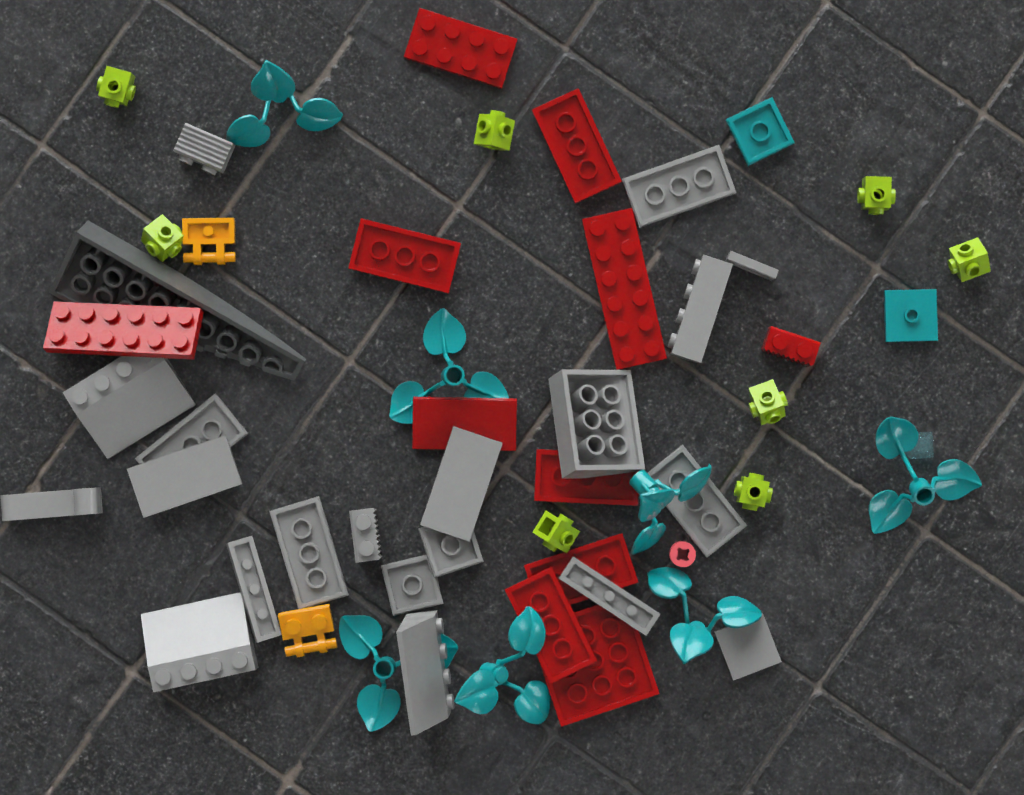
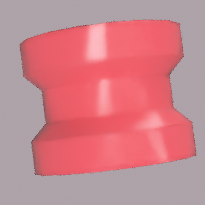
[669,541,696,567]

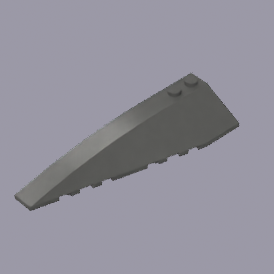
[49,220,306,381]

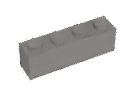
[667,254,733,364]

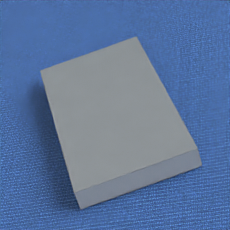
[622,145,736,228]
[135,393,249,464]
[420,426,503,542]
[127,435,243,518]
[647,445,747,558]
[269,496,349,609]

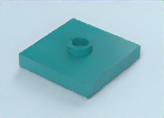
[725,97,795,166]
[884,289,938,342]

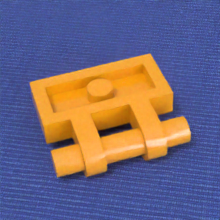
[182,218,236,265]
[278,604,338,658]

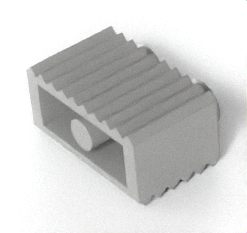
[173,123,235,176]
[349,508,382,563]

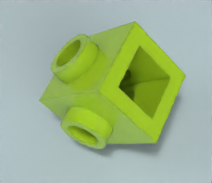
[96,66,136,108]
[474,110,515,151]
[857,176,896,215]
[141,214,184,262]
[947,237,991,282]
[748,379,788,425]
[734,473,773,511]
[532,511,580,553]

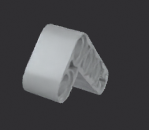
[0,487,103,521]

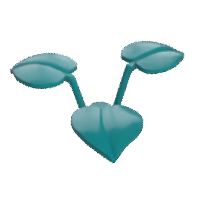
[226,60,343,147]
[389,308,509,424]
[868,417,982,534]
[629,464,712,555]
[647,567,762,664]
[454,606,551,724]
[339,615,458,732]

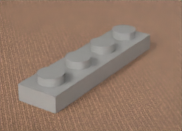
[226,536,282,643]
[559,557,660,636]

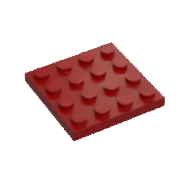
[540,604,660,727]

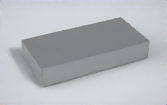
[725,251,779,281]

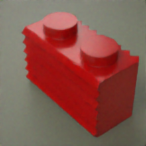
[761,326,821,367]

